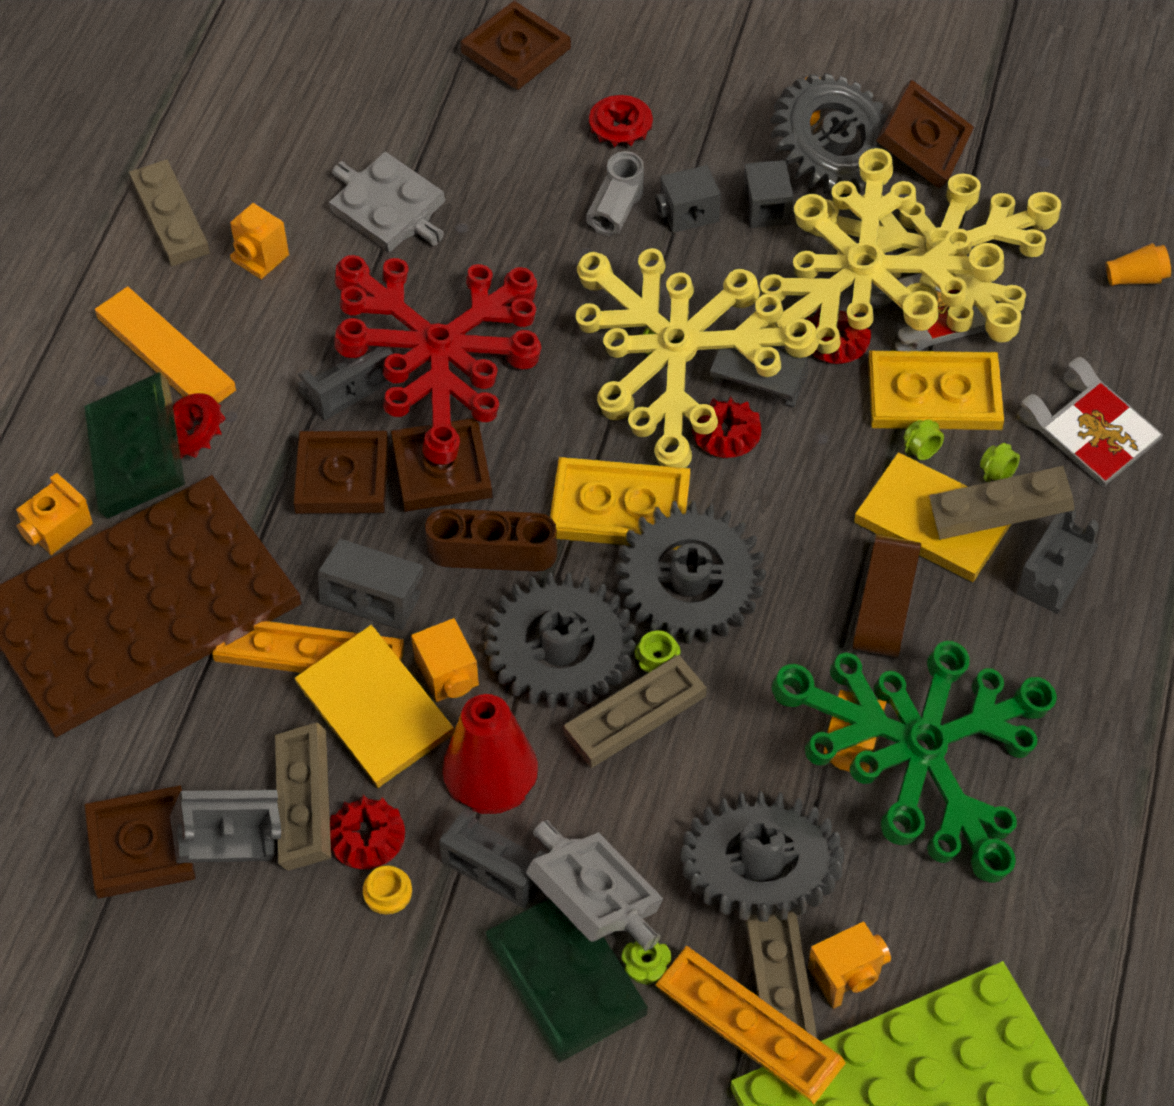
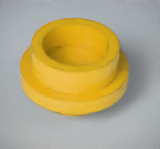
[363,865,412,915]

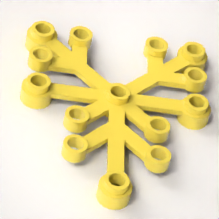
[760,148,1004,354]
[812,174,1061,342]
[576,248,819,468]

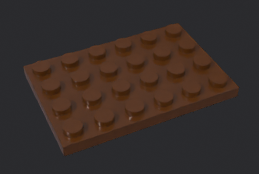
[0,475,302,738]

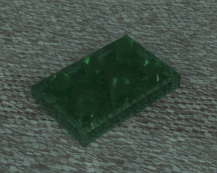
[84,372,185,519]
[485,898,648,1063]

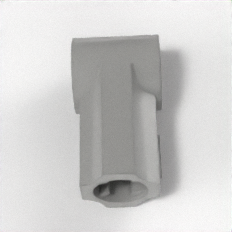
[586,151,644,237]

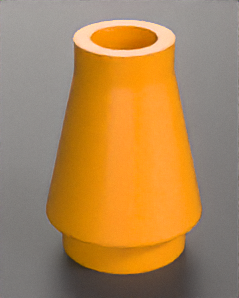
[1105,243,1171,286]

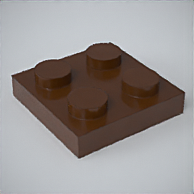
[460,1,571,90]
[876,79,974,188]
[391,418,493,512]
[294,431,389,514]
[84,785,196,899]

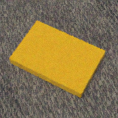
[868,351,1004,430]
[854,452,1011,582]
[550,457,691,550]
[295,624,454,788]

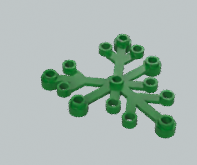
[771,641,1057,883]

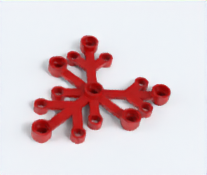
[334,255,541,465]

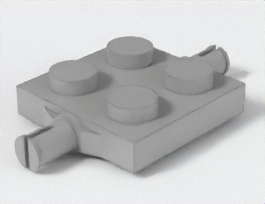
[329,152,446,253]
[526,820,664,951]

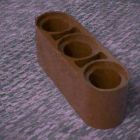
[425,508,558,572]
[852,534,921,658]

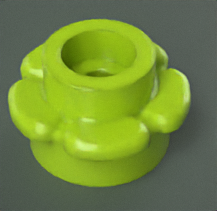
[903,419,944,460]
[980,443,1020,482]
[635,630,681,673]
[621,941,671,984]

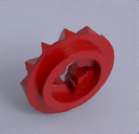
[589,95,653,148]
[802,308,871,364]
[159,393,226,459]
[692,396,762,458]
[330,794,405,869]

